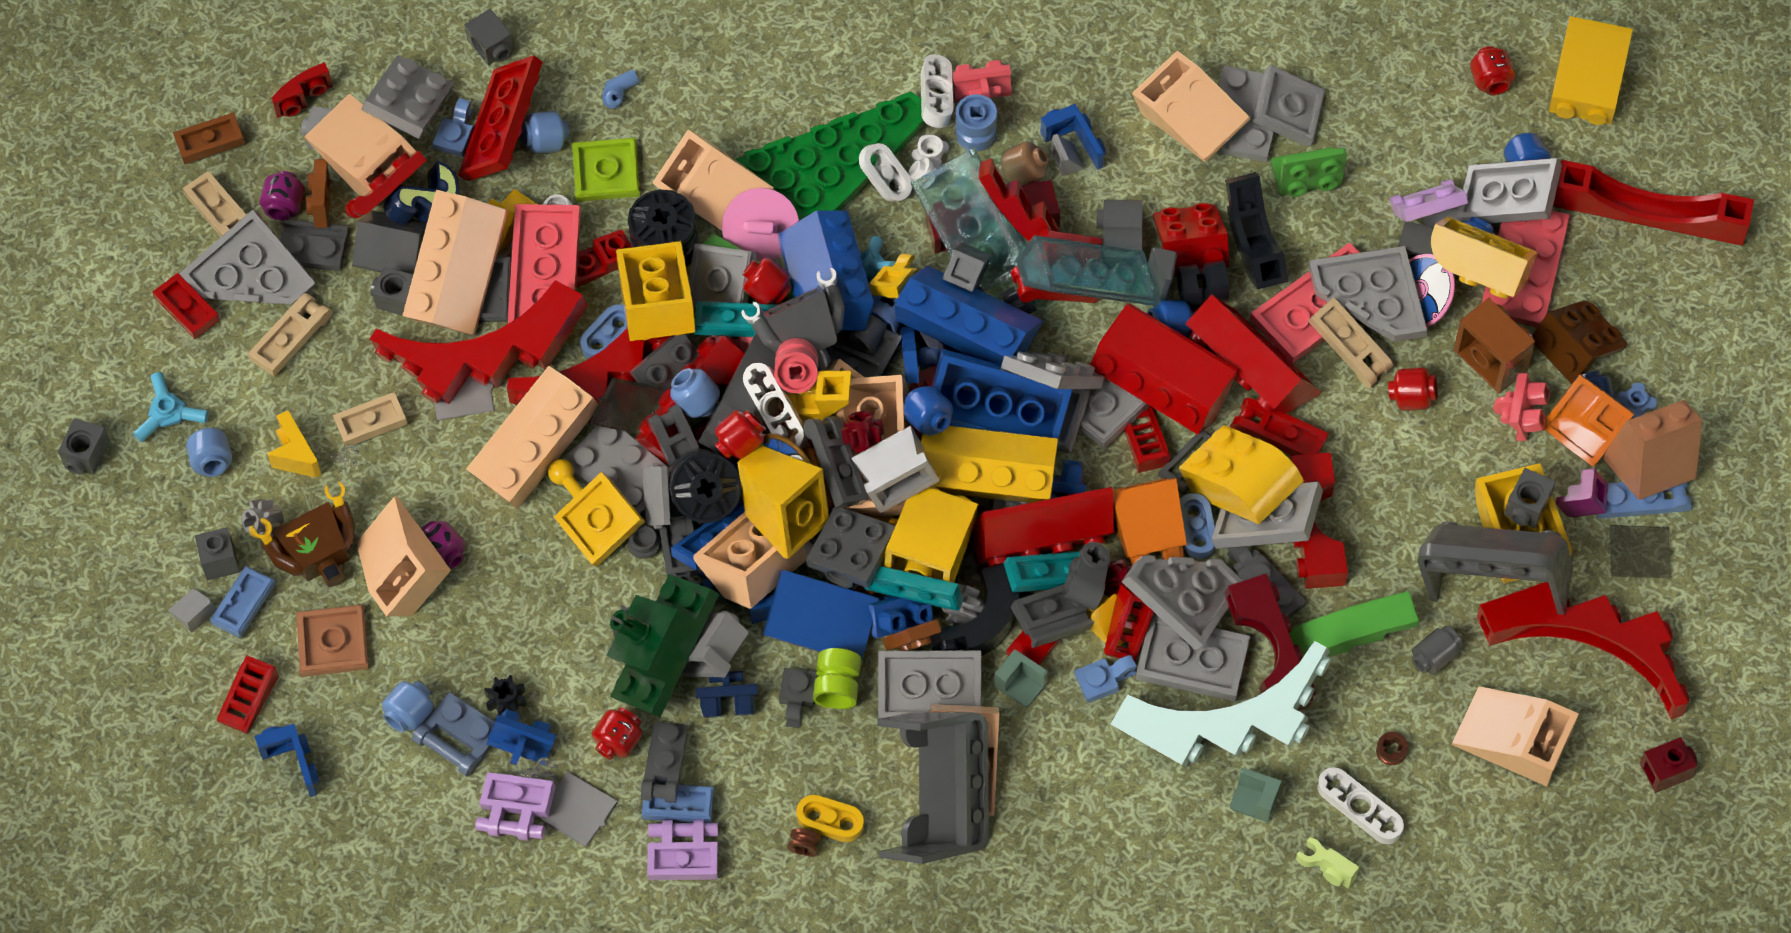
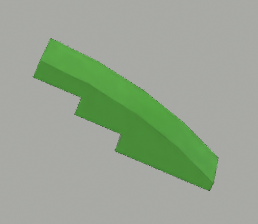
[1289,591,1419,657]

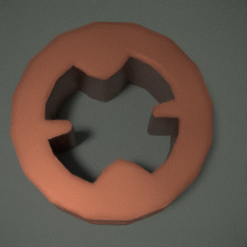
[1376,732,1408,766]
[787,828,821,857]

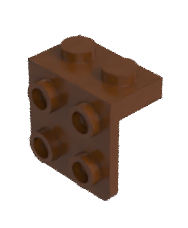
[1532,300,1627,384]

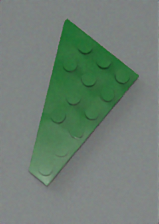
[735,91,926,221]

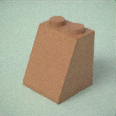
[1603,400,1702,500]

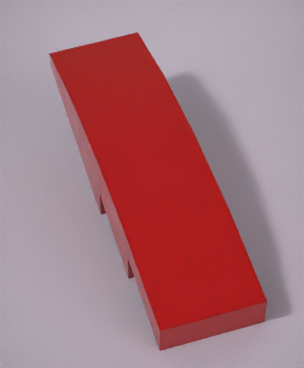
[978,158,1071,268]

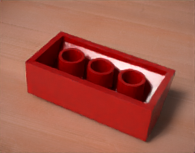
[1185,294,1322,415]
[1090,303,1239,435]
[971,487,1114,567]

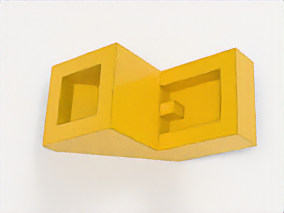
[789,371,852,421]

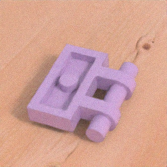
[475,772,556,841]
[647,820,718,880]

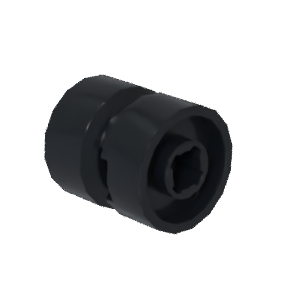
[1177,260,1230,307]

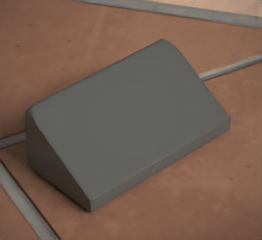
[1144,248,1177,304]

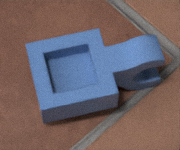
[432,98,474,157]
[1074,655,1137,703]

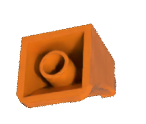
[1113,478,1187,565]

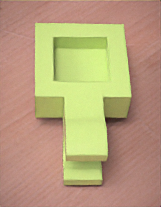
[1296,837,1359,889]

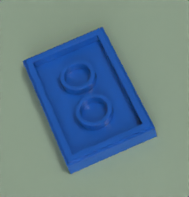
[763,570,879,663]

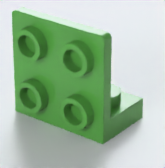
[1271,147,1347,197]

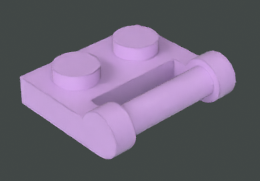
[1389,179,1468,222]

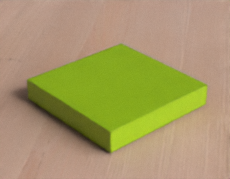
[572,137,640,202]

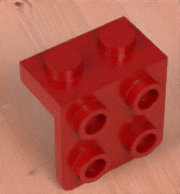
[1153,203,1229,275]

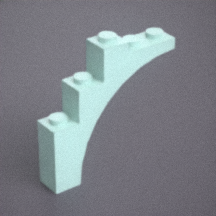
[1111,641,1331,767]

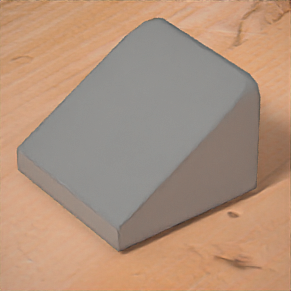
[1051,134,1084,176]
[168,588,216,633]

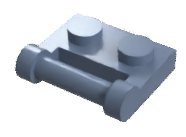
[412,692,494,777]

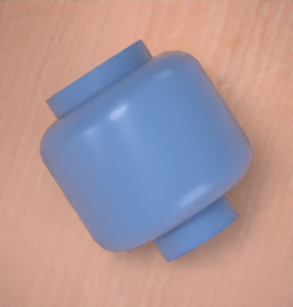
[520,111,569,154]
[670,368,720,418]
[186,428,232,477]
[382,681,433,733]

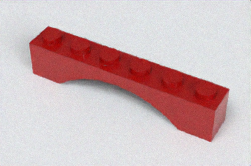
[1553,159,1754,246]

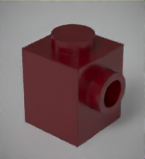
[1640,737,1698,793]

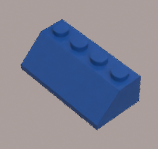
[778,210,873,330]
[894,265,1043,365]
[932,349,1072,439]

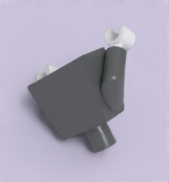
[741,268,845,371]

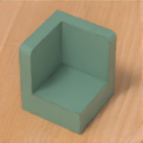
[994,649,1048,708]
[1230,768,1281,823]

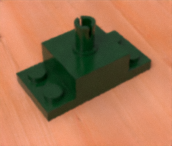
[606,574,719,718]

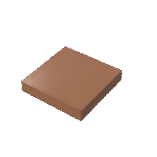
[296,605,369,677]

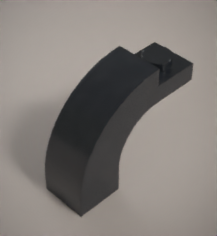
[1225,172,1289,289]
[929,564,1019,656]

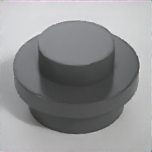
[627,526,660,559]

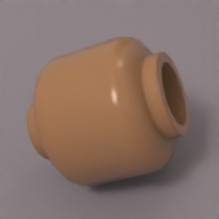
[999,141,1048,186]

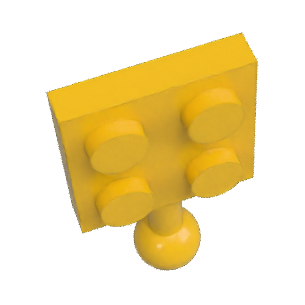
[548,459,645,567]

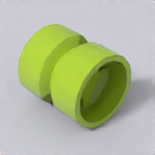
[813,648,861,709]

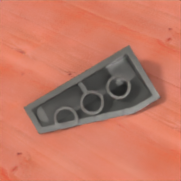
[698,333,779,464]

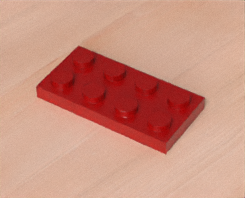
[458,55,543,181]

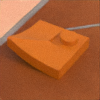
[1544,374,1634,467]

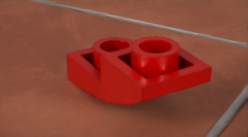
[271,62,333,118]
[576,229,632,288]

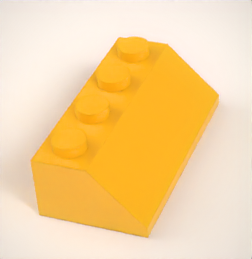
[921,426,1058,503]

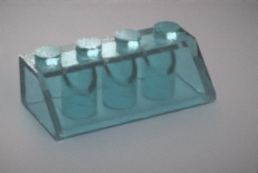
[911,147,1036,291]
[1016,235,1161,306]

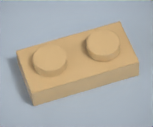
[333,392,407,448]

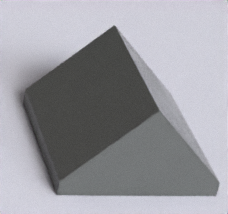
[352,210,427,274]

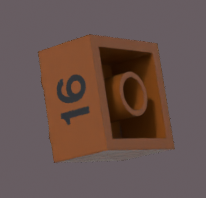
[1453,298,1535,394]

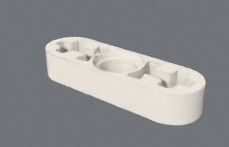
[920,54,953,128]
[743,363,808,448]
[1317,767,1404,844]

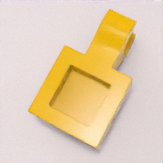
[869,253,919,298]

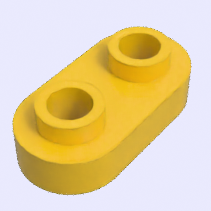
[796,795,864,842]

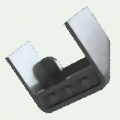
[1417,521,1573,615]
[877,712,989,864]

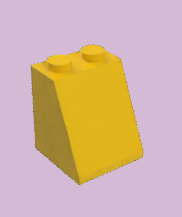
[1548,16,1633,125]
[738,445,829,559]
[884,486,978,583]

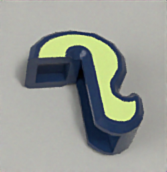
[383,161,460,224]

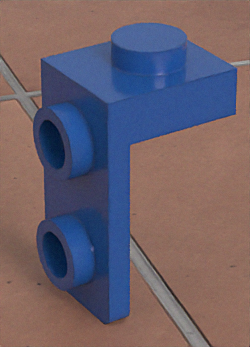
[1040,104,1106,170]
[255,723,320,797]

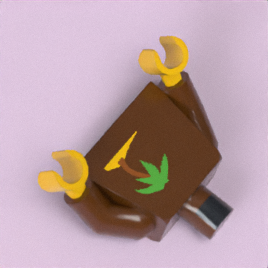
[249,481,355,587]

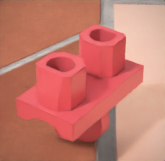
[953,60,1012,103]
[1493,373,1551,441]

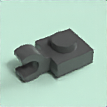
[779,668,818,728]

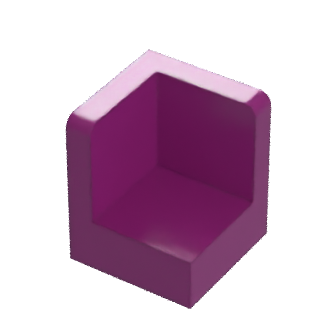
[1556,468,1608,517]

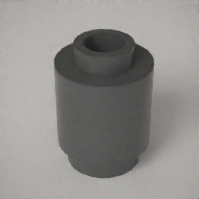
[1412,626,1463,675]

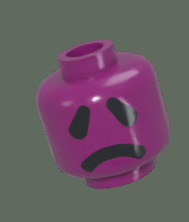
[259,171,305,221]
[421,521,465,569]

